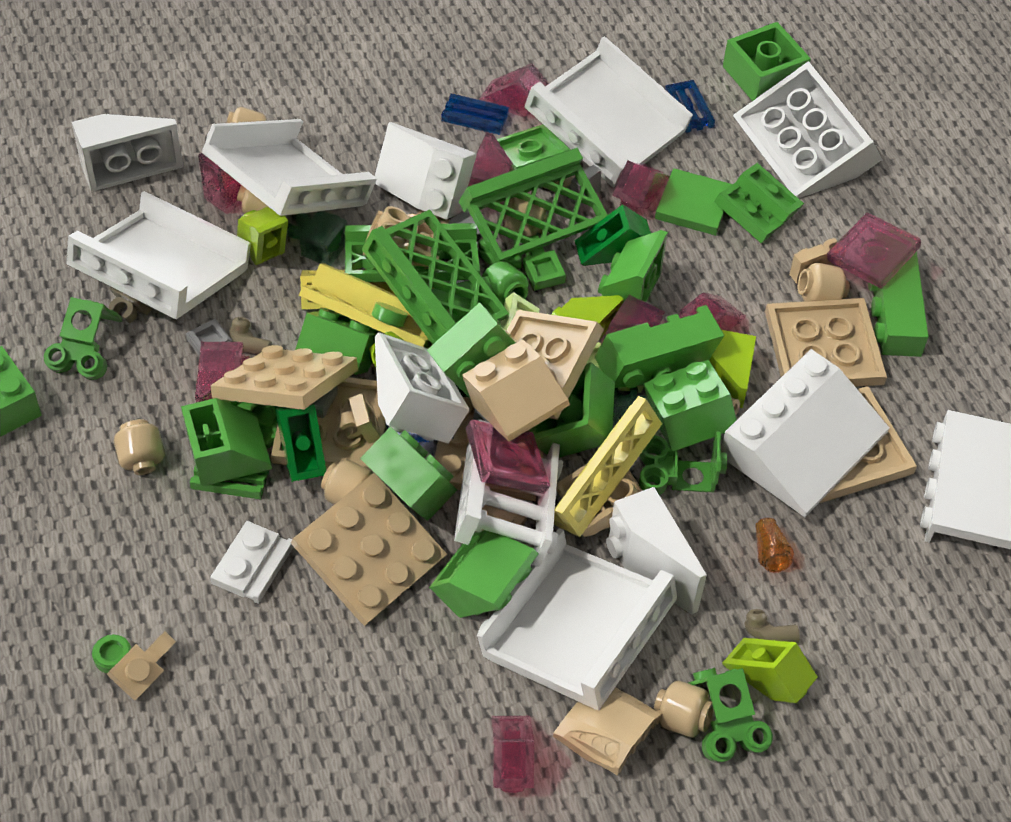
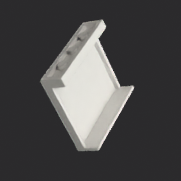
[524,36,693,188]
[202,119,377,216]
[67,191,251,319]
[920,410,1011,549]
[477,528,677,711]

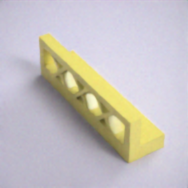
[299,263,432,348]
[554,396,662,537]

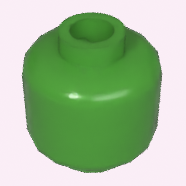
[482,261,529,306]

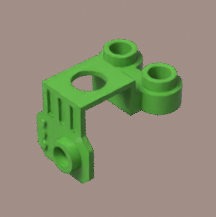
[44,297,123,380]
[639,430,727,495]
[688,668,773,762]

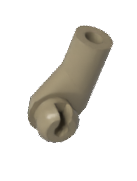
[229,317,272,355]
[744,609,800,643]

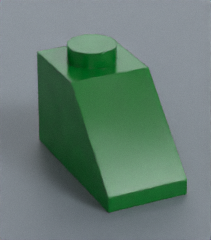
[574,204,651,266]
[275,403,327,482]

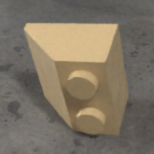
[462,339,570,441]

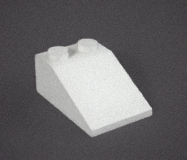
[72,114,183,192]
[375,122,477,219]
[375,332,470,444]
[606,487,707,614]

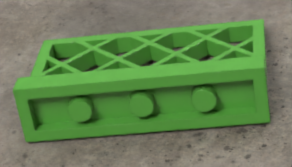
[459,148,608,263]
[362,210,509,345]
[345,223,480,282]

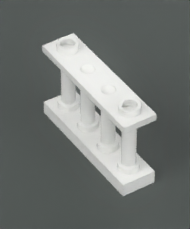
[454,419,563,567]

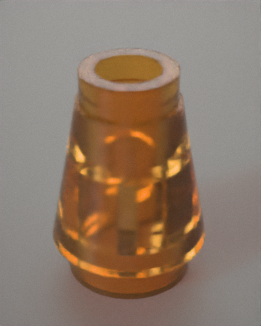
[755,518,794,573]

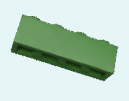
[865,234,928,357]

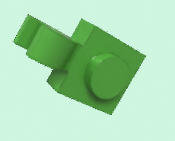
[523,235,566,291]

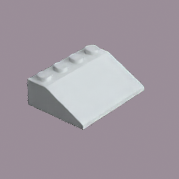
[733,61,882,198]
[721,349,890,517]

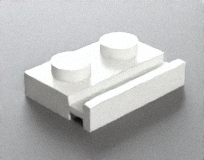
[210,521,294,604]

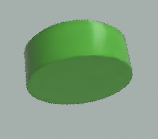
[372,302,408,327]
[92,634,131,673]

